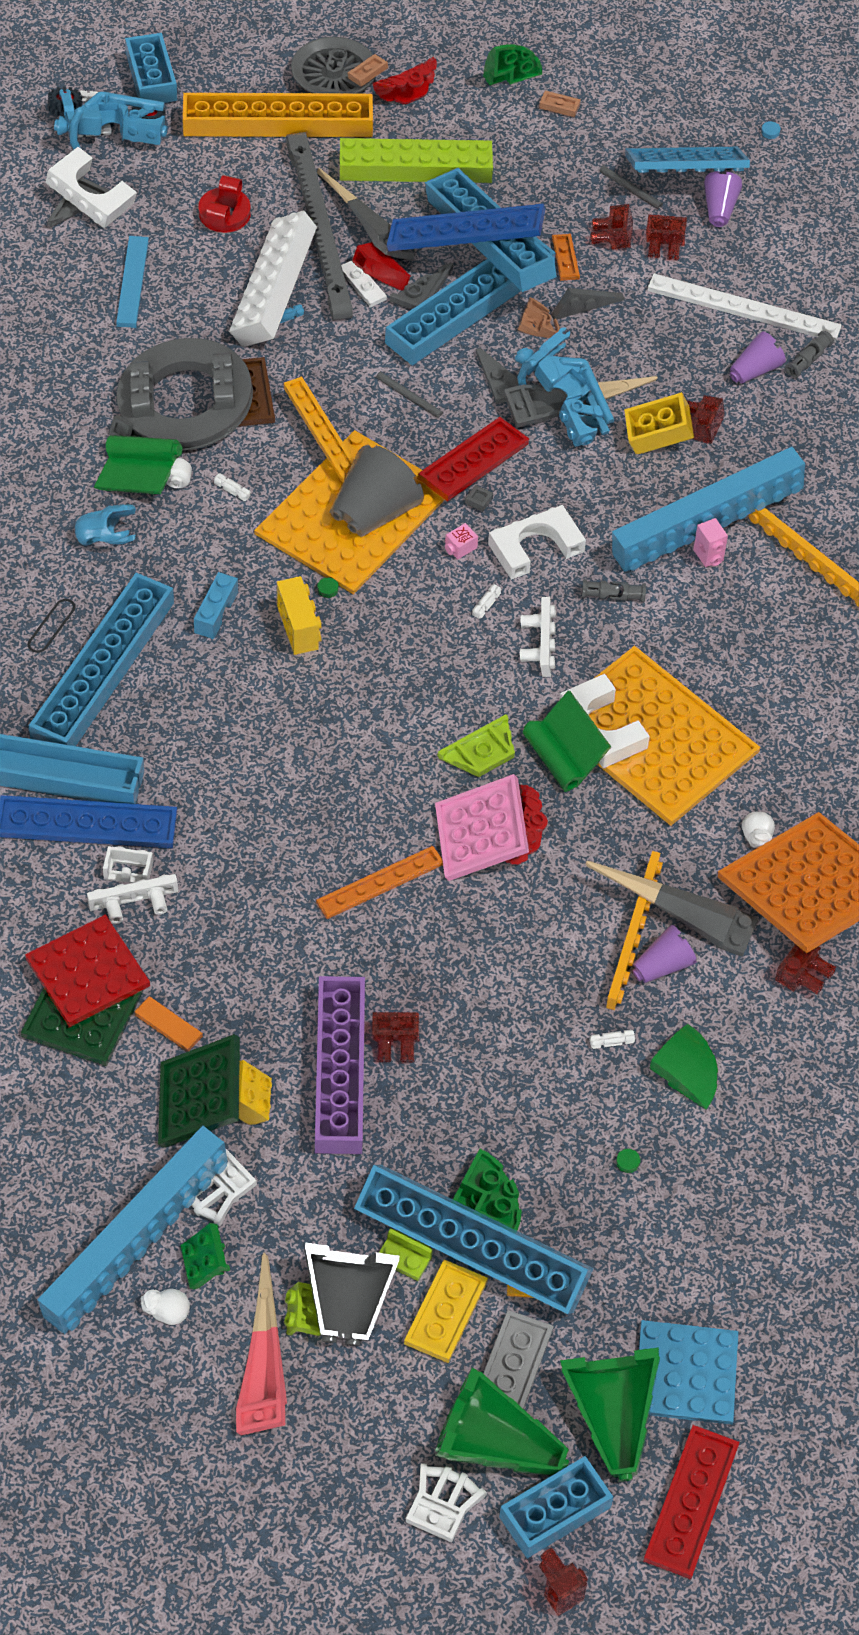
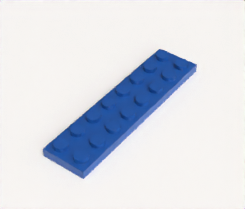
[387,204,545,251]
[0,795,177,849]

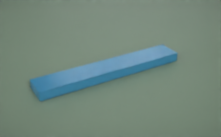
[116,236,149,328]

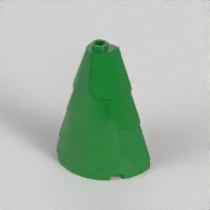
[560,1347,660,1482]
[435,1368,569,1476]

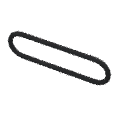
[27,599,76,653]

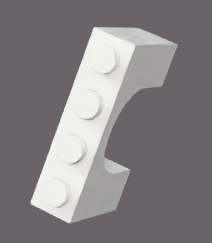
[45,147,137,228]
[488,505,586,580]
[560,674,650,768]

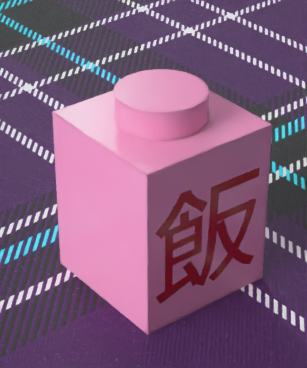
[445,523,478,559]

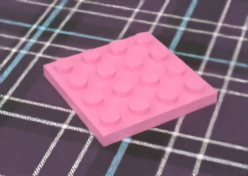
[435,774,529,881]

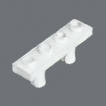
[520,597,556,677]
[87,874,178,924]

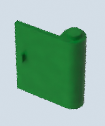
[94,435,182,494]
[523,691,611,792]

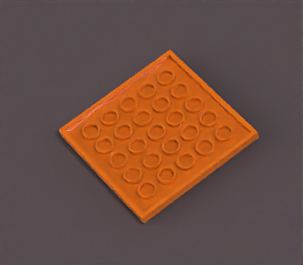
[718,812,859,953]

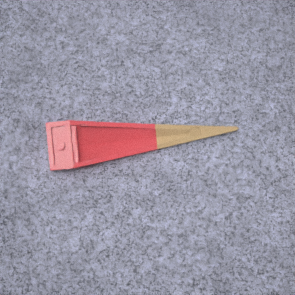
[236,1253,287,1435]

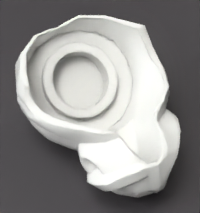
[742,812,775,848]
[140,1289,190,1325]

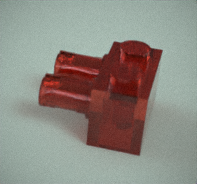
[590,204,634,249]
[646,214,687,260]
[686,395,725,444]
[775,944,837,995]
[372,1012,420,1063]
[539,1548,588,1617]

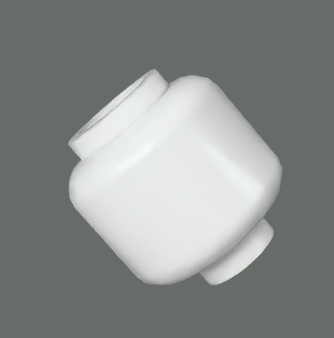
[166,458,192,488]

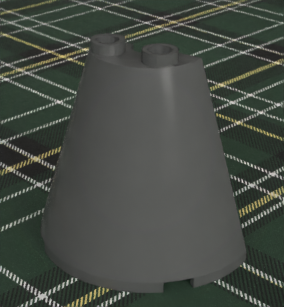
[329,445,424,537]
[304,1243,400,1346]

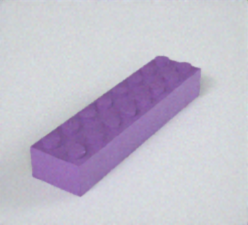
[315,976,365,1154]

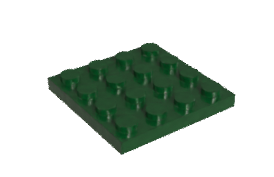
[21,988,143,1067]
[158,1034,240,1148]

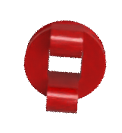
[198,175,251,233]

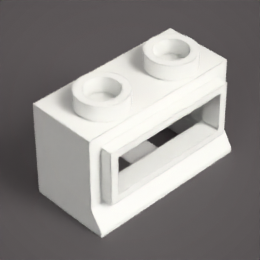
[103,846,153,883]

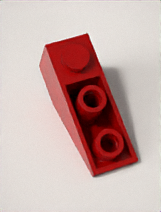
[352,242,411,291]

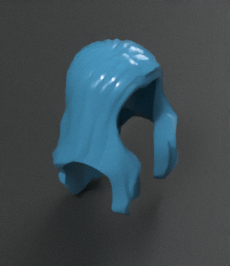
[75,504,136,546]

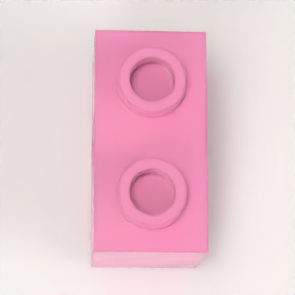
[693,518,728,567]

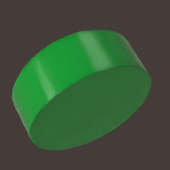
[318,578,339,598]
[616,1149,640,1173]

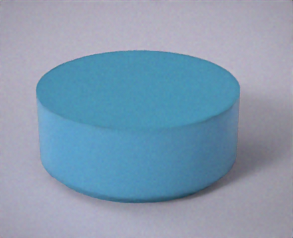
[761,121,781,139]

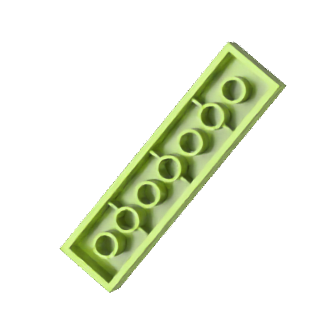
[340,138,493,183]

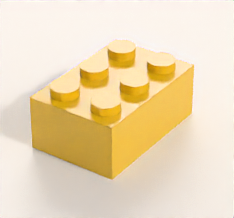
[624,392,694,454]
[277,576,322,655]

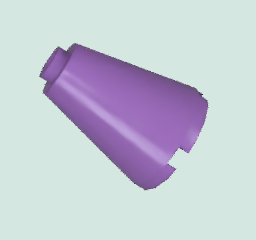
[704,171,742,227]
[730,331,786,384]
[632,925,697,983]

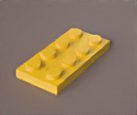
[404,1259,488,1363]

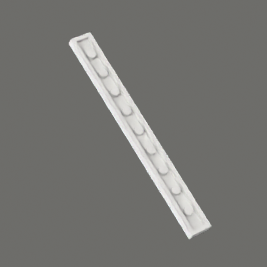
[648,274,842,342]

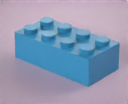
[125,33,177,103]
[499,1456,613,1559]

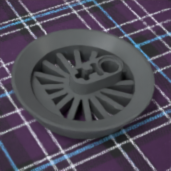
[291,37,375,94]

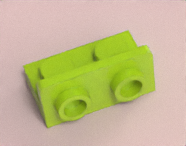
[379,1228,433,1281]
[284,1282,320,1336]

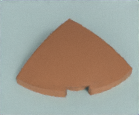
[518,297,560,338]

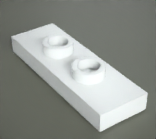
[341,261,387,307]

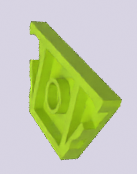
[437,714,515,777]

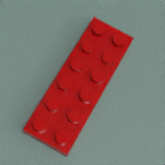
[417,417,530,502]
[643,1425,740,1579]

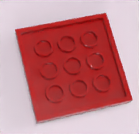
[25,914,150,1027]

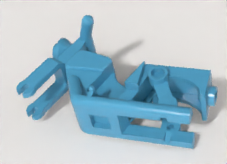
[515,327,614,447]

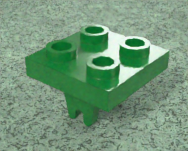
[180,1223,230,1289]

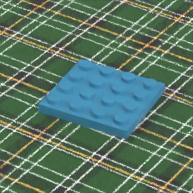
[639,1320,738,1425]

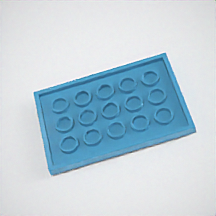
[625,146,750,173]

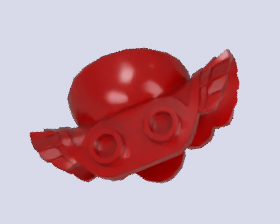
[373,56,437,104]
[505,784,548,865]

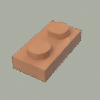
[348,54,388,86]
[539,91,581,117]

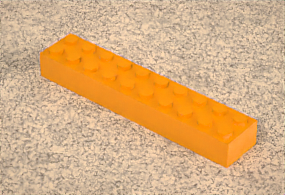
[183,93,373,137]

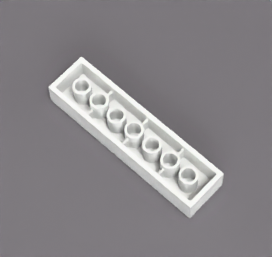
[229,211,317,347]

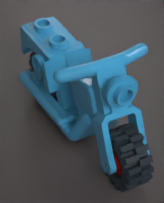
[48,86,168,150]

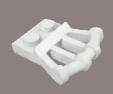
[191,1149,257,1227]
[406,1463,487,1543]

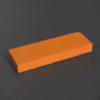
[552,234,580,281]
[134,996,203,1052]

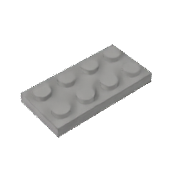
[483,1310,554,1409]

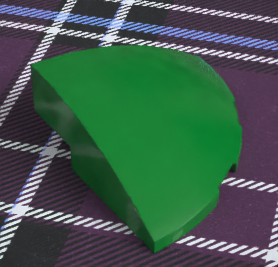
[483,44,542,85]
[650,1024,718,1110]
[453,1148,522,1231]

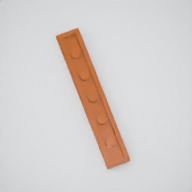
[316,846,443,919]

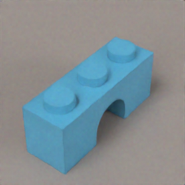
[194,572,238,639]

